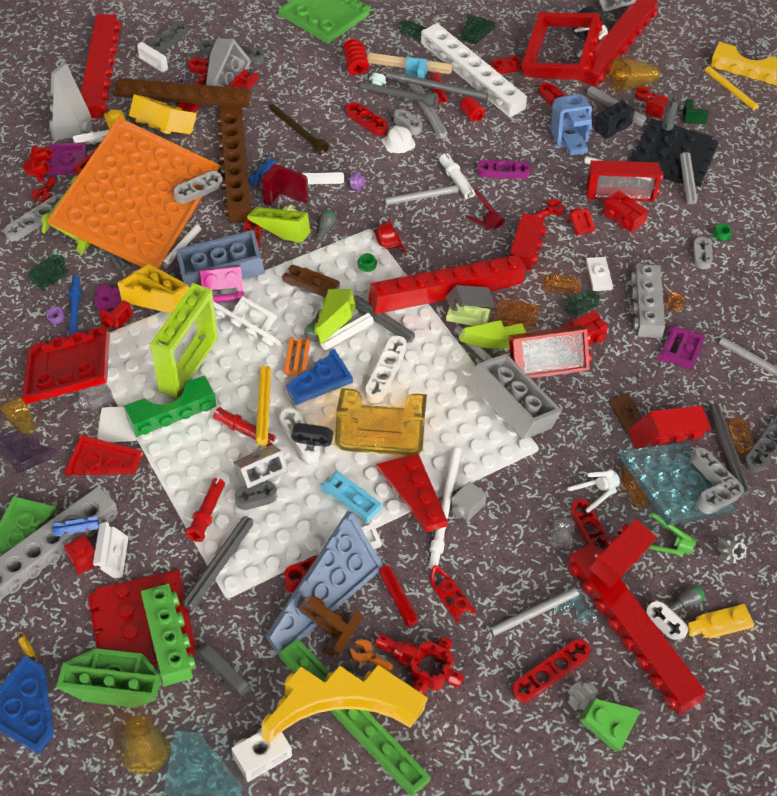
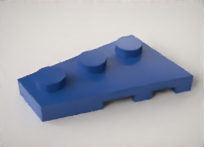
[286,348,353,406]

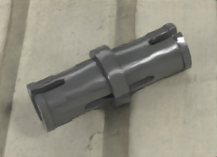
[662,95,680,130]

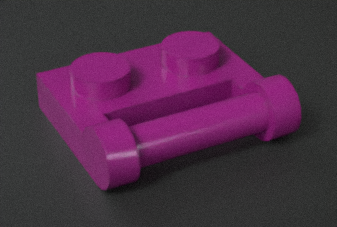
[657,326,706,370]

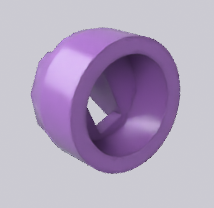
[46,307,65,325]

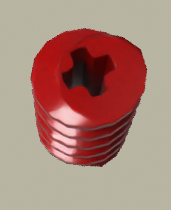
[343,38,369,75]

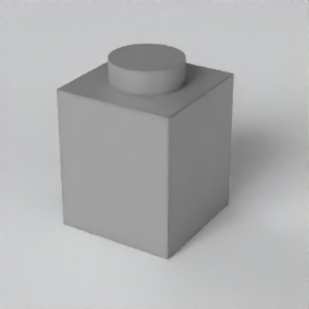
[451,481,487,521]

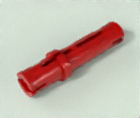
[213,407,276,447]

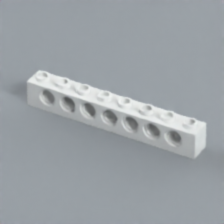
[421,23,527,118]

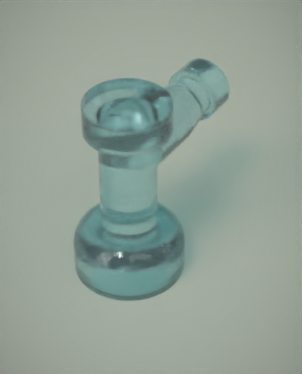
[554,588,596,625]

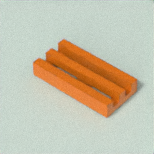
[284,337,311,375]

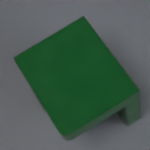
[683,99,708,124]

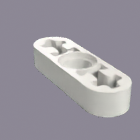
[280,408,320,461]

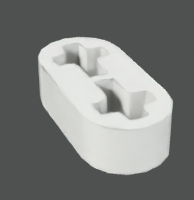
[647,601,688,640]

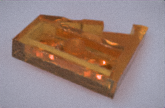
[495,299,540,329]

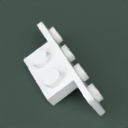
[213,296,282,347]

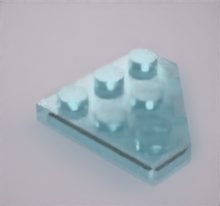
[163,731,243,796]

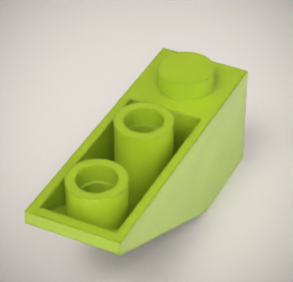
[315,289,356,343]

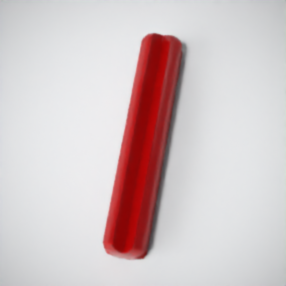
[379,565,418,627]

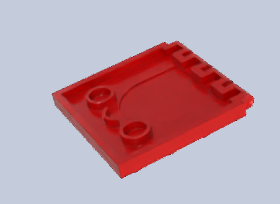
[22,326,110,404]
[87,569,197,665]

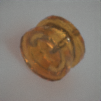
[666,293,686,312]

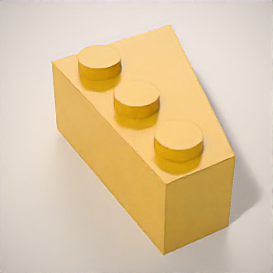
[129,94,197,134]
[118,264,189,313]

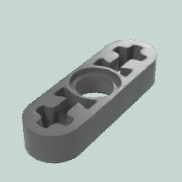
[149,22,188,53]
[195,643,251,700]

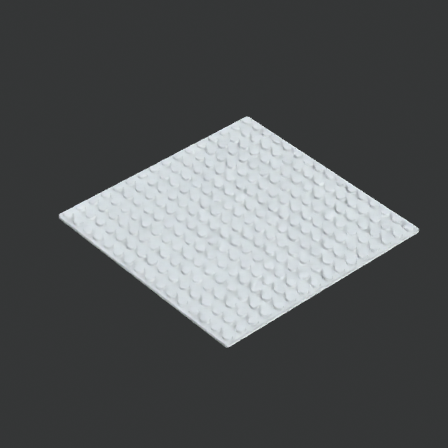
[105,229,538,598]

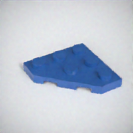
[0,656,54,755]

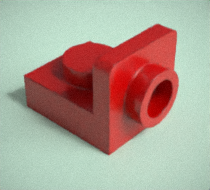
[645,97,668,119]
[565,208,596,236]
[99,300,132,330]

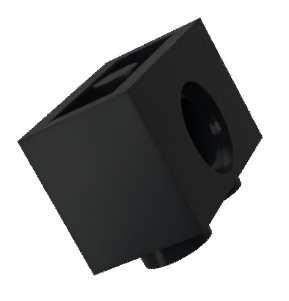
[594,100,635,139]

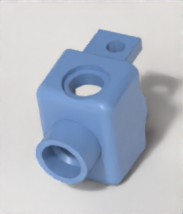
[551,94,592,155]

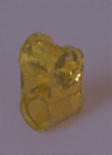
[0,396,36,436]

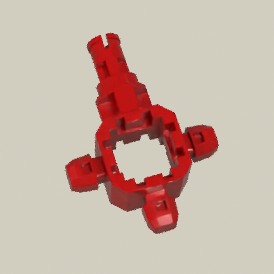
[375,633,464,695]

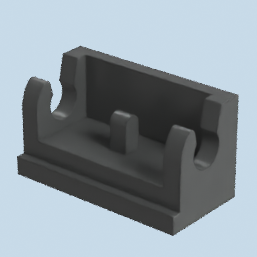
[446,285,495,311]

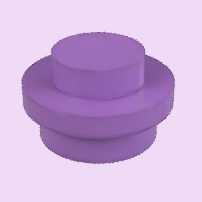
[350,172,365,191]

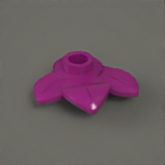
[94,284,122,312]

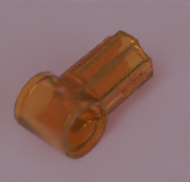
[621,462,653,509]

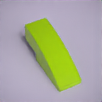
[458,320,526,349]

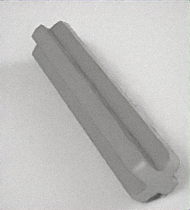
[680,152,697,204]

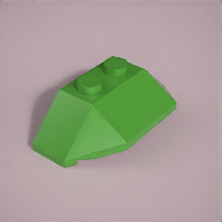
[56,648,161,708]

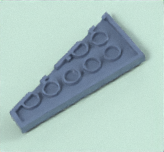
[266,511,384,655]

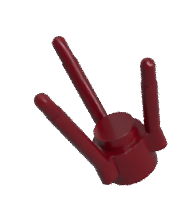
[465,190,505,230]

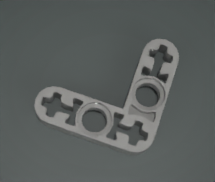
[690,447,744,514]

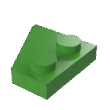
[579,699,640,751]

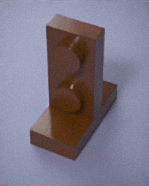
[296,595,364,657]

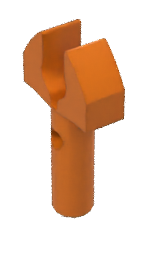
[350,640,393,672]

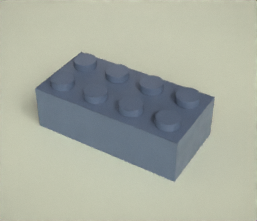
[176,230,265,287]

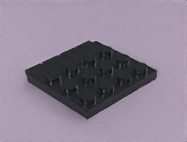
[630,119,719,187]

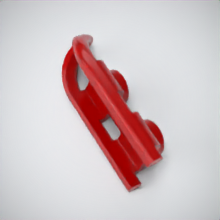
[430,565,476,623]

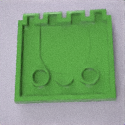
[278,0,371,44]

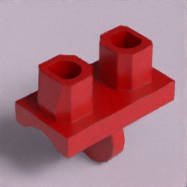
[23,145,53,183]

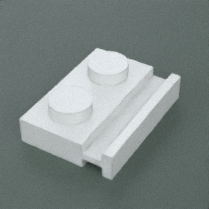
[93,522,128,578]

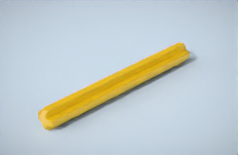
[255,365,271,446]

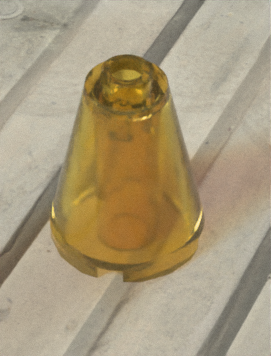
[609,57,660,93]
[119,715,170,775]

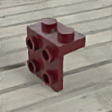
[262,164,308,206]

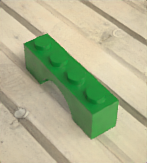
[124,375,216,437]

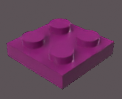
[47,142,87,175]

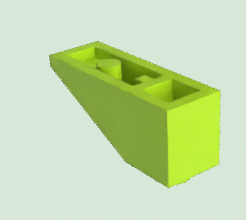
[247,207,311,243]

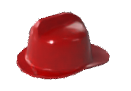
[375,216,407,255]

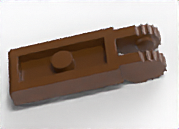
[282,265,340,298]

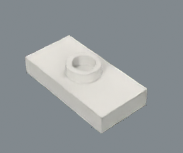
[137,42,168,72]
[586,257,613,291]

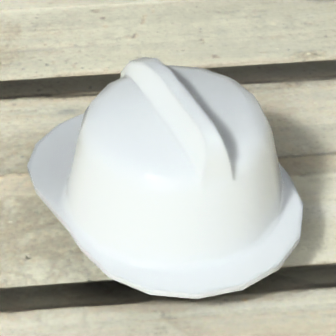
[381,126,415,153]

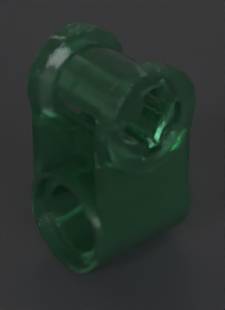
[28,253,68,291]

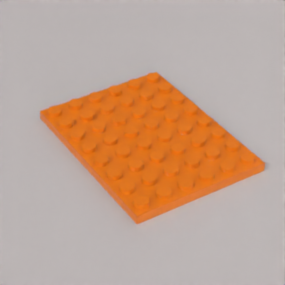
[48,117,221,270]

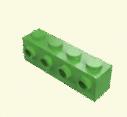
[141,584,196,687]

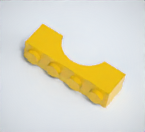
[711,42,777,85]

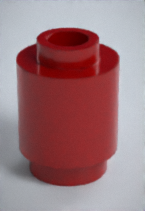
[460,96,485,122]

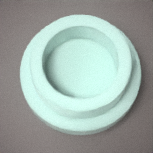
[369,73,386,86]

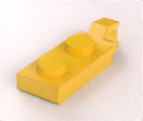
[687,604,754,639]

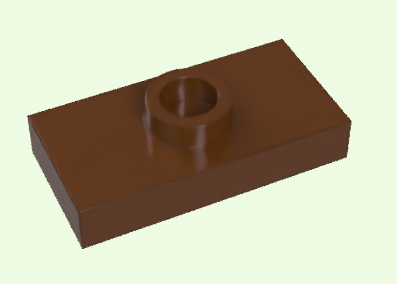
[609,394,642,435]

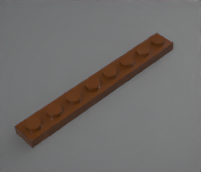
[114,78,252,108]

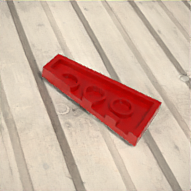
[376,453,448,532]

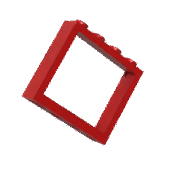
[521,12,603,80]

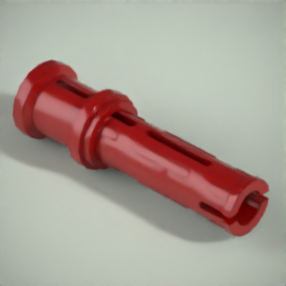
[185,478,226,542]

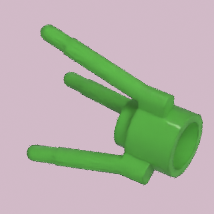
[649,513,697,558]

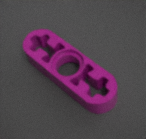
[477,160,531,179]

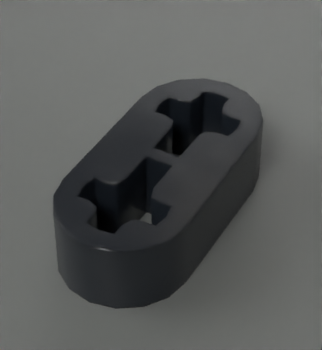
[291,423,334,447]

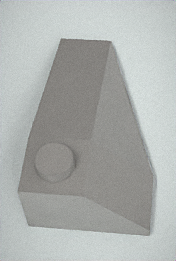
[206,39,251,108]

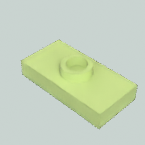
[446,303,491,326]

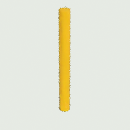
[705,66,759,110]

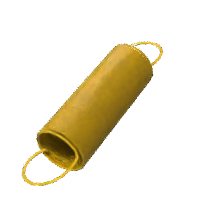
[18,632,37,661]

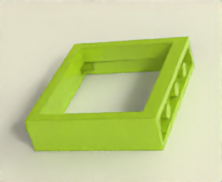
[150,283,218,399]

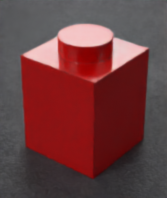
[64,534,95,575]

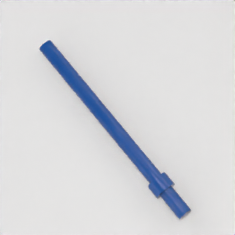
[69,275,82,336]

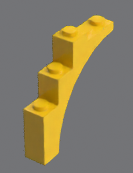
[261,665,427,744]

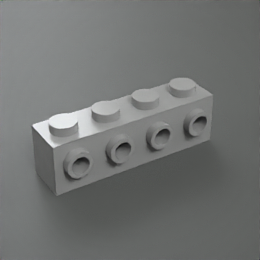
[630,264,665,338]

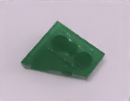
[461,14,495,45]

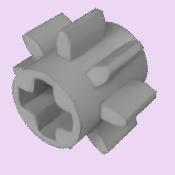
[717,533,747,563]
[568,681,598,711]

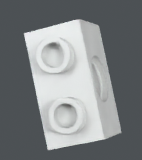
[231,728,292,782]

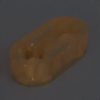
[543,274,581,295]
[728,417,753,456]

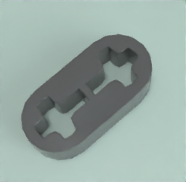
[234,481,277,510]

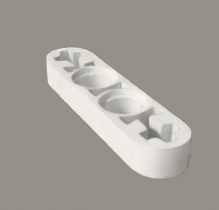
[365,336,407,403]

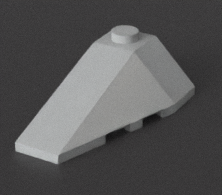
[49,62,93,140]

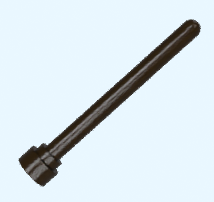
[269,104,329,155]

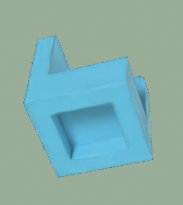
[405,57,428,79]

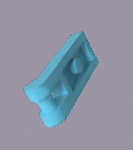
[320,471,382,523]

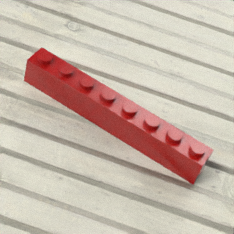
[579,0,658,87]
[81,14,121,119]
[368,255,526,314]
[567,543,706,715]

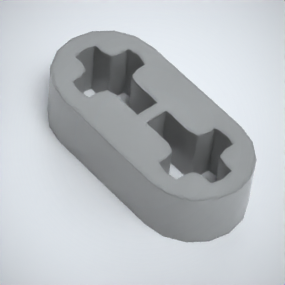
[393,109,423,135]
[693,237,713,269]

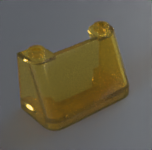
[335,388,427,456]

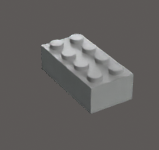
[468,354,562,440]

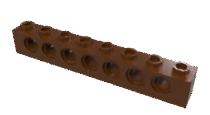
[217,107,251,223]

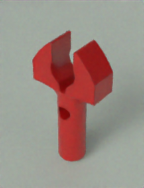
[635,86,668,102]
[32,176,57,203]
[532,199,565,217]

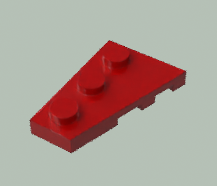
[64,435,144,476]

